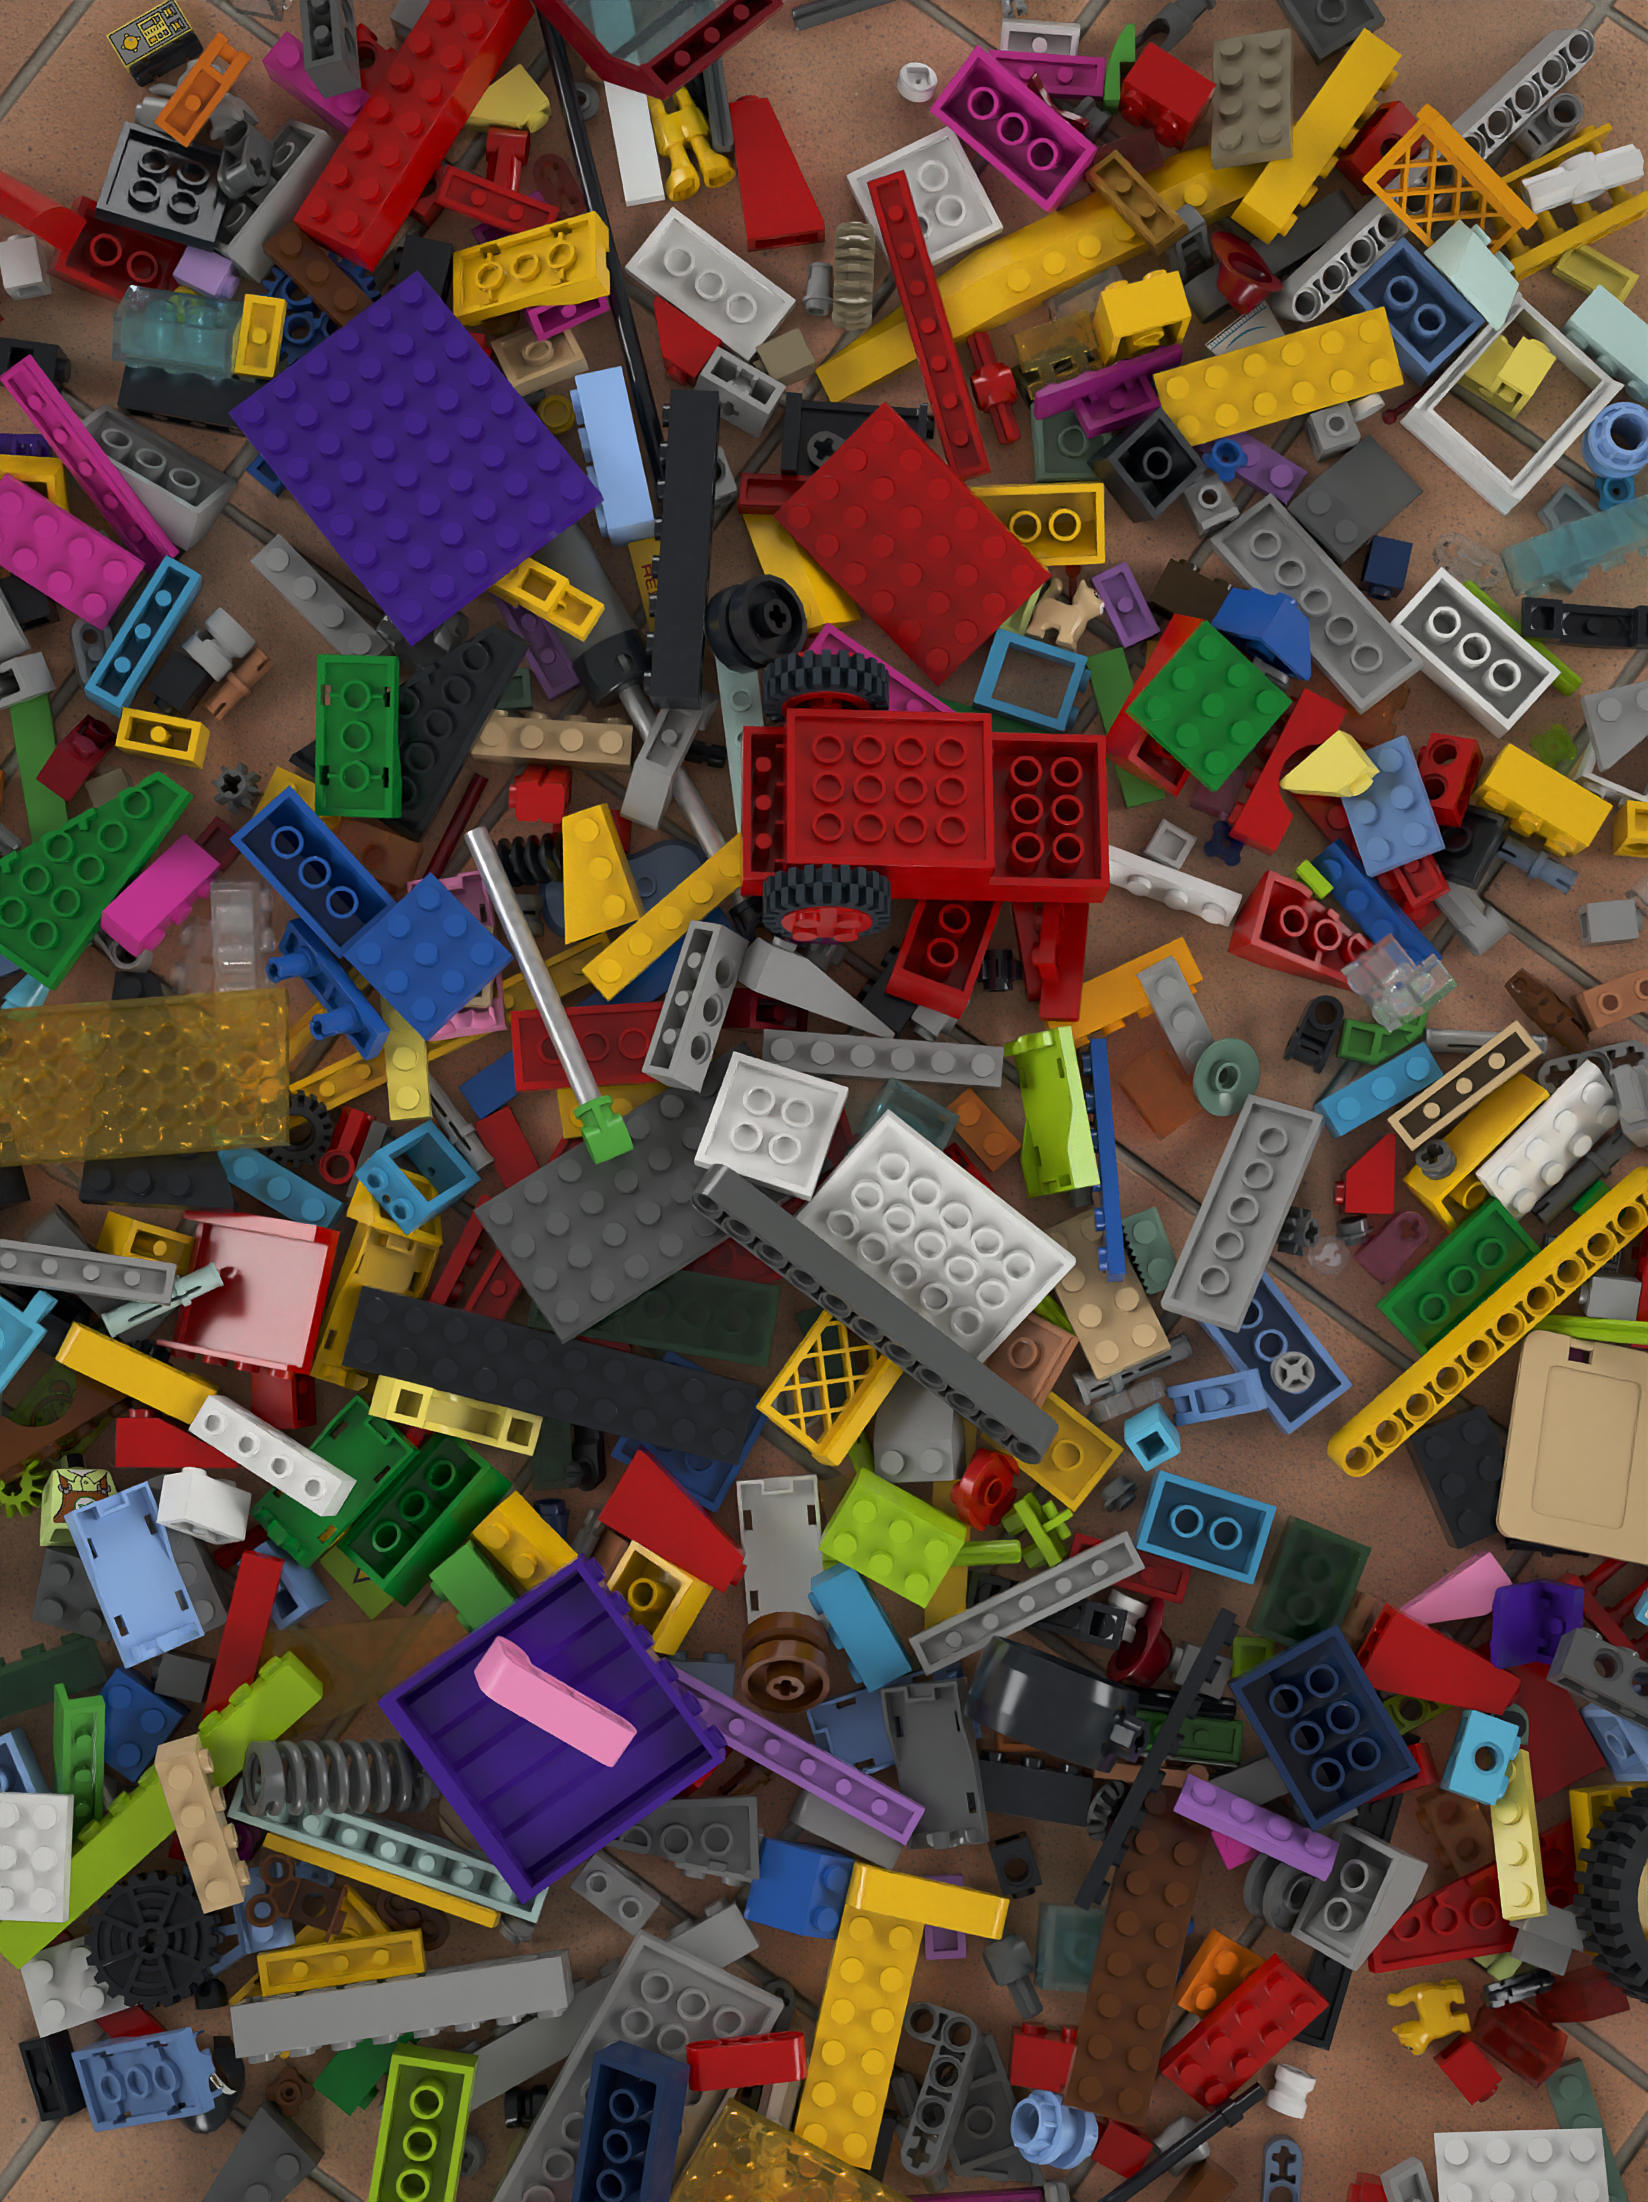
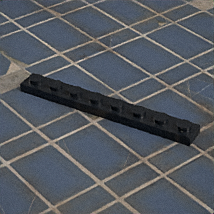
[1073,1607,1240,1911]

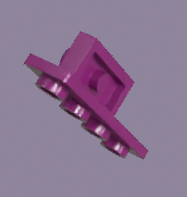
[1033,343,1183,439]

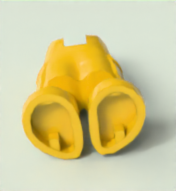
[646,86,736,202]

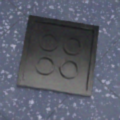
[95,121,229,253]

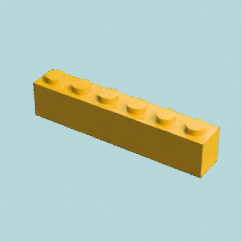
[1230,27,1402,245]

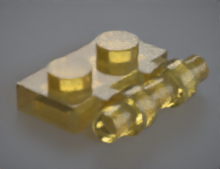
[1011,308,1105,400]

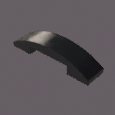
[1521,597,1648,649]
[965,1571,1128,1651]

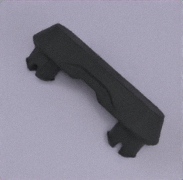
[566,1423,606,1492]

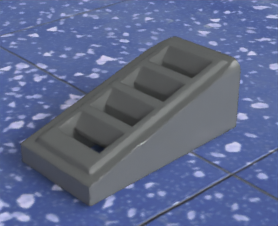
[1166,204,1214,287]

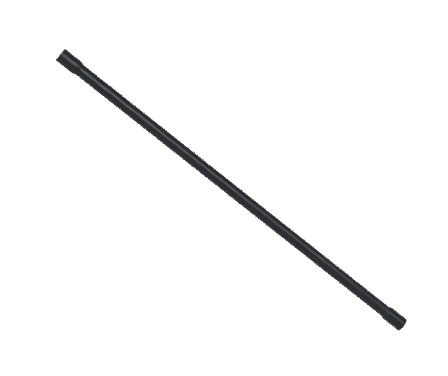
[535,6,666,512]

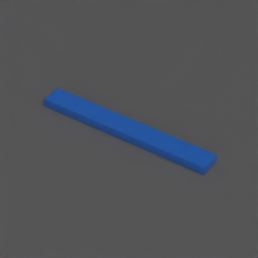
[458,907,739,1120]

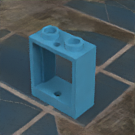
[972,628,1092,734]
[355,1119,482,1235]

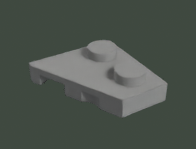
[1580,680,1648,772]

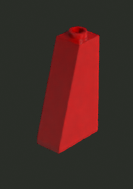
[729,95,825,252]
[597,1444,747,1593]
[1356,1602,1522,1715]

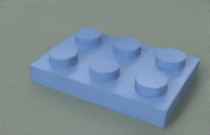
[1341,735,1445,877]

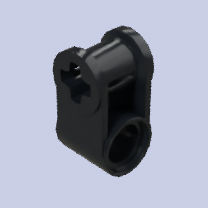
[1282,995,1344,1074]

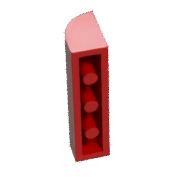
[0,170,87,255]

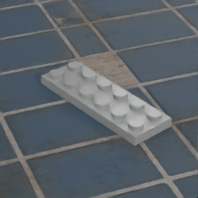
[1209,493,1424,715]
[1161,1094,1325,1333]

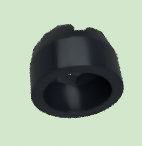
[195,1978,229,2010]

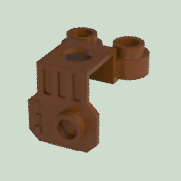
[245,1853,348,1943]

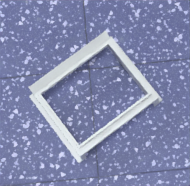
[1400,291,1624,516]

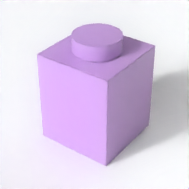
[173,246,240,308]

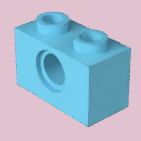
[1439,1710,1521,1805]

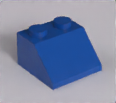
[1211,587,1312,681]
[743,1837,855,1940]

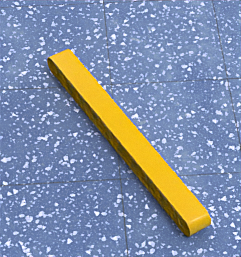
[1327,1166,1648,1477]

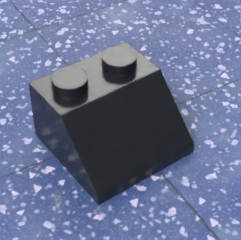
[1086,406,1208,523]

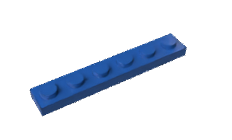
[1081,1038,1126,1282]

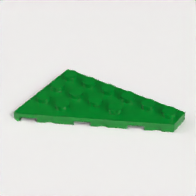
[0,771,194,991]

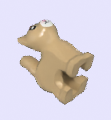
[1026,578,1105,653]

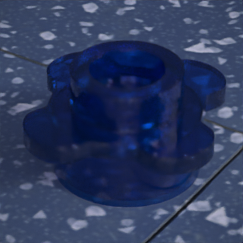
[1204,821,1246,866]

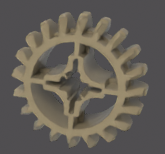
[832,221,876,331]

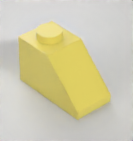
[464,64,552,133]
[1279,730,1380,798]

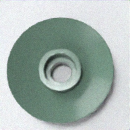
[1193,1038,1260,1116]

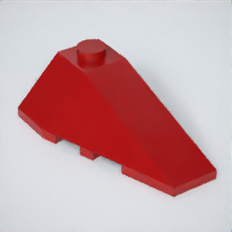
[1227,870,1394,1000]

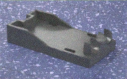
[880,1677,990,1850]

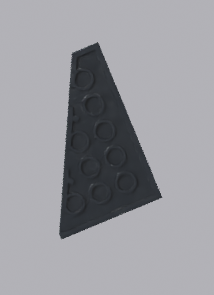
[289,622,531,845]
[79,971,238,1213]

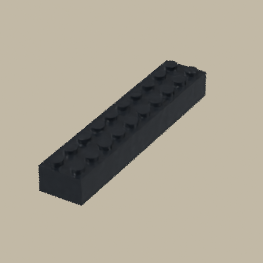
[342,1285,759,1465]

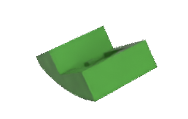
[1101,24,1135,115]

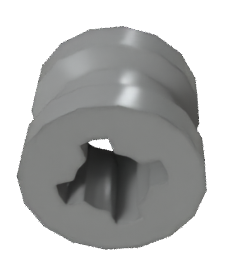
[1270,1352,1315,1392]

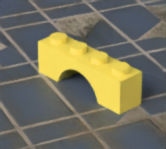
[369,1375,543,1456]

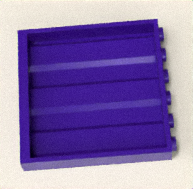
[377,1552,727,1905]

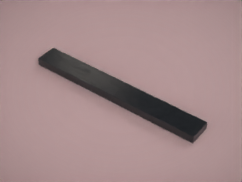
[1292,1733,1421,2051]

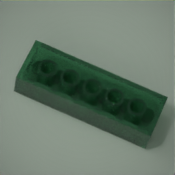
[527,1269,783,1367]

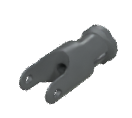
[1135,0,1217,53]

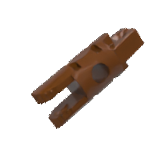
[1504,968,1590,1055]

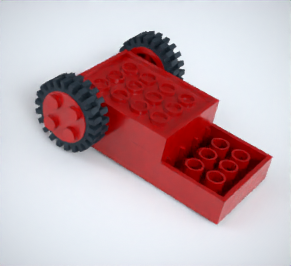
[740,649,1110,942]

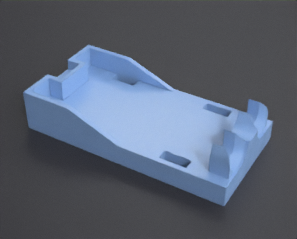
[64,1481,205,1669]

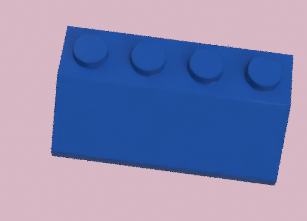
[230,785,397,959]

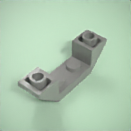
[620,689,720,831]

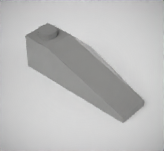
[737,936,895,1039]

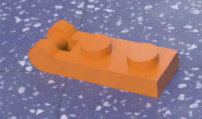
[154,32,252,148]

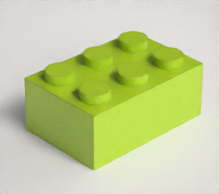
[818,1467,967,1608]

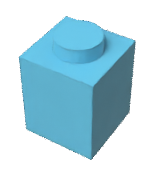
[1124,1402,1181,1472]

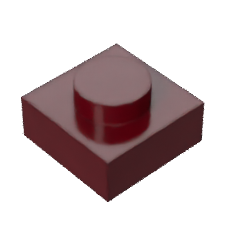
[195,816,241,873]

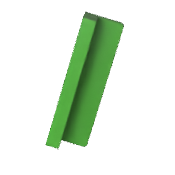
[52,1683,105,1845]

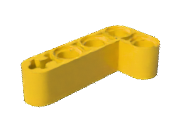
[55,1321,220,1425]
[845,1859,1010,1940]

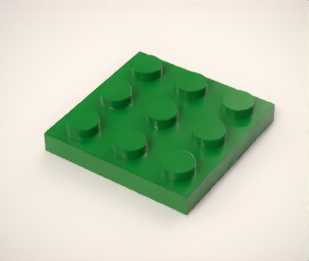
[1125,620,1293,792]

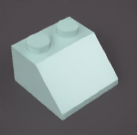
[1424,219,1519,331]

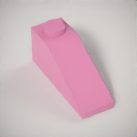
[1399,1549,1513,1624]

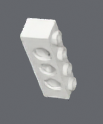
[188,1395,357,1516]

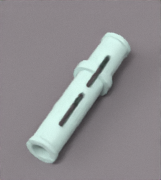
[101,1262,224,1338]

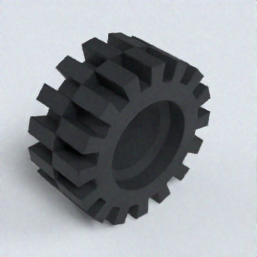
[258,1090,332,1168]

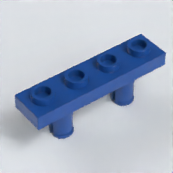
[266,918,391,1060]

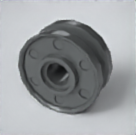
[1244,1852,1315,1933]

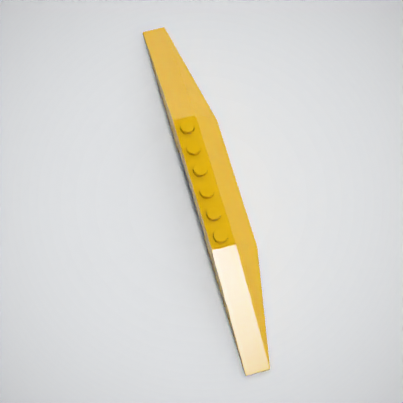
[815,109,1376,403]

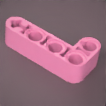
[474,1636,637,1767]

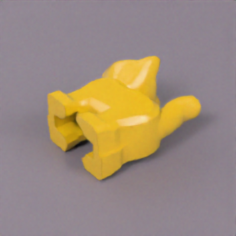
[1386,1977,1471,2055]

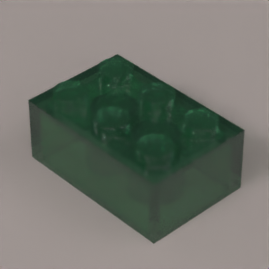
[1245,1515,1372,1647]

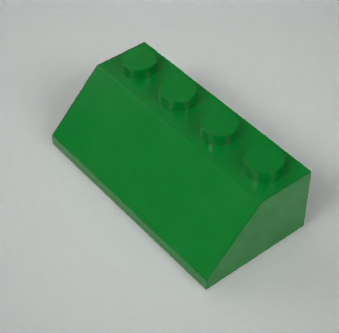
[336,1432,514,1608]

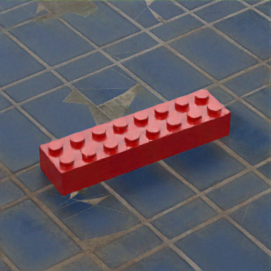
[293,0,535,272]

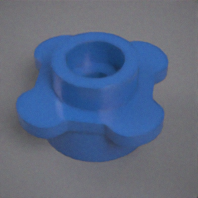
[1201,438,1248,482]

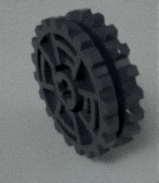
[84,1870,225,2010]

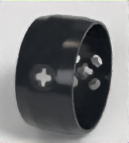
[964,1635,1151,1773]

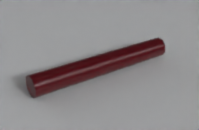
[422,773,489,879]

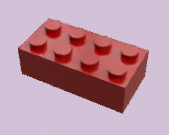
[884,899,1003,1020]

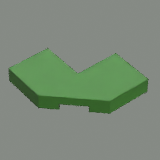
[1335,988,1431,1066]

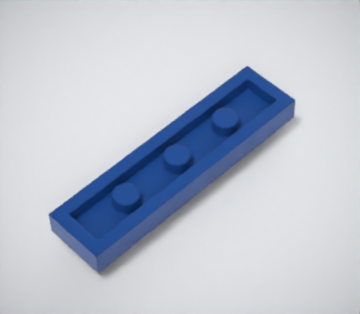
[1310,837,1443,985]

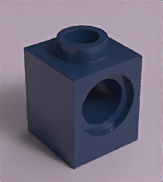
[1358,535,1413,601]

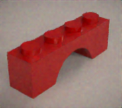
[1227,688,1347,856]

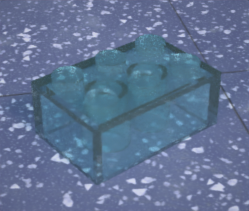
[112,285,244,380]

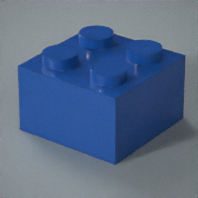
[97,1665,192,1783]

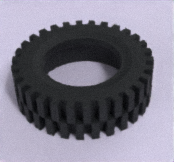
[1573,1787,1648,2004]

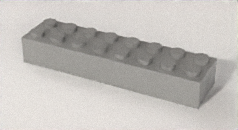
[230,1948,575,2064]

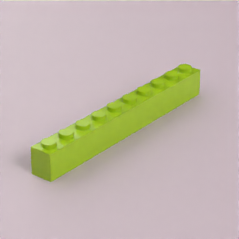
[0,1650,323,1970]

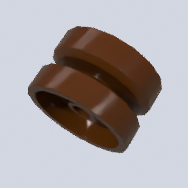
[741,1612,830,1713]

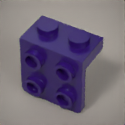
[1490,1578,1585,1669]

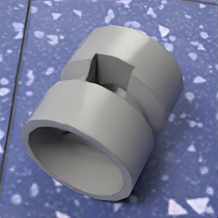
[181,607,257,682]
[772,1376,822,1428]

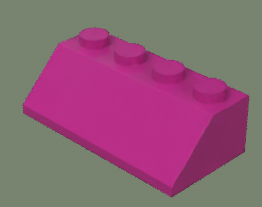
[929,45,1098,212]

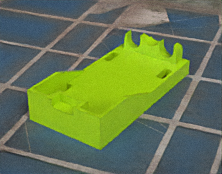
[1003,1026,1100,1199]

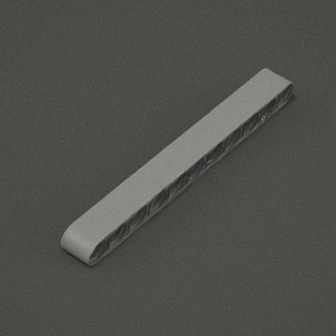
[1271,28,1595,322]

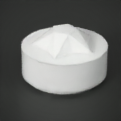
[897,62,938,102]

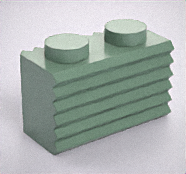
[1121,1207,1177,1295]

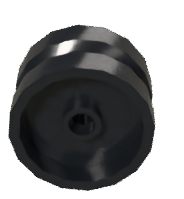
[705,574,807,674]

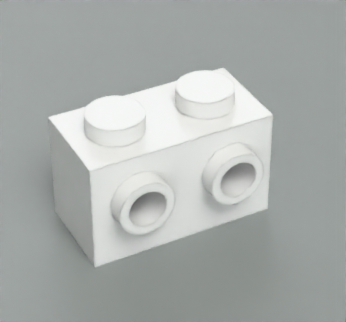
[156,1467,252,1545]

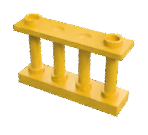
[1464,122,1648,282]

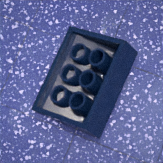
[1227,1624,1421,1832]

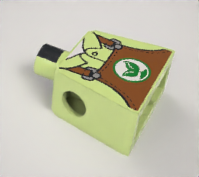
[40,1453,117,1546]

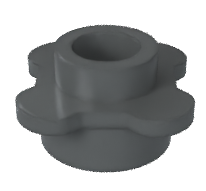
[1100,1475,1139,1512]

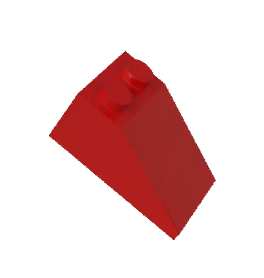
[46,195,188,321]
[115,1408,244,1468]

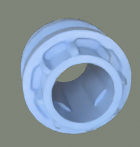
[1581,402,1648,480]
[1010,2089,1098,2169]

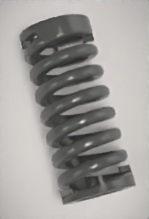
[243,1738,433,1817]

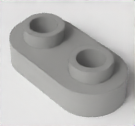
[69,617,113,691]

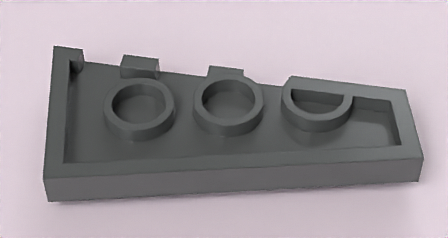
[606,1795,760,1880]

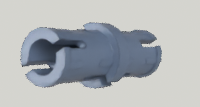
[1496,834,1579,895]

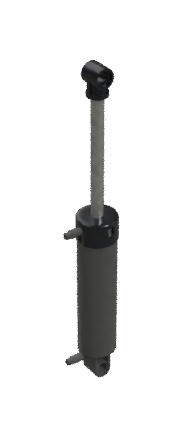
[522,389,786,948]

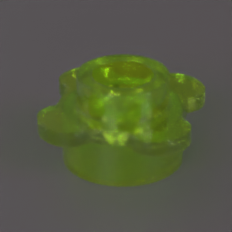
[1530,724,1577,770]

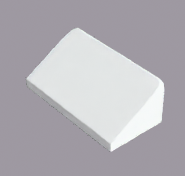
[1000,18,1080,56]

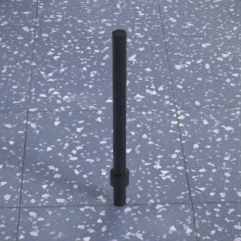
[1097,2082,1267,2202]

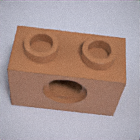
[1571,967,1648,1033]

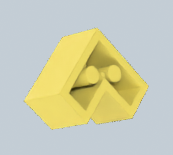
[1457,327,1557,419]

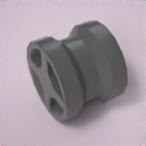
[1072,96,1114,144]

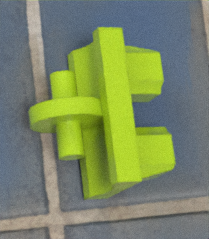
[1001,1491,1073,1569]

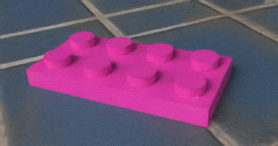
[0,473,146,631]

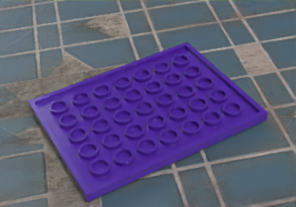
[228,270,604,647]

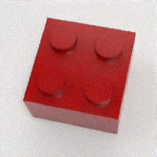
[1118,42,1216,152]

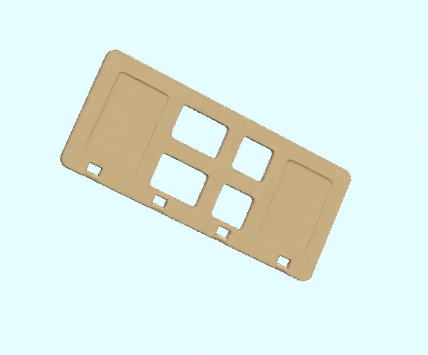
[1496,1330,1648,1566]

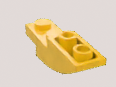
[487,557,605,642]

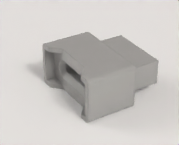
[1609,1064,1648,1147]
[1509,1897,1589,1976]

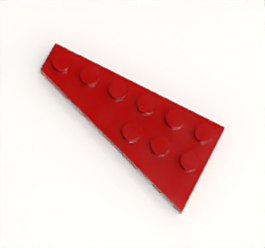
[1367,1817,1579,1974]

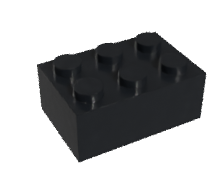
[1404,1404,1505,1549]

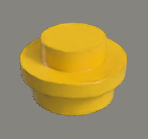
[536,395,576,435]

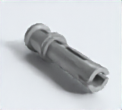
[1070,1332,1193,1407]

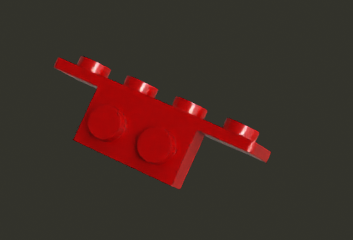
[1032,902,1090,1022]

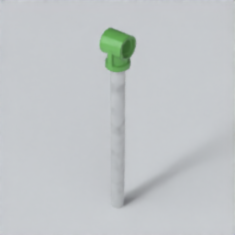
[464,827,633,1165]

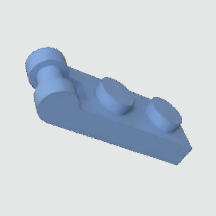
[1166,1368,1268,1427]

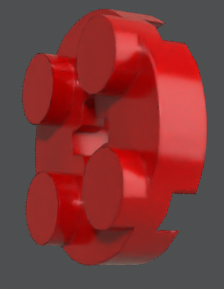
[950,1448,1019,1531]

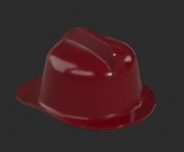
[1211,231,1283,315]
[1106,1597,1173,1689]

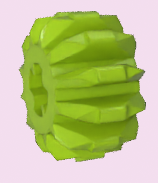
[0,1458,51,1518]

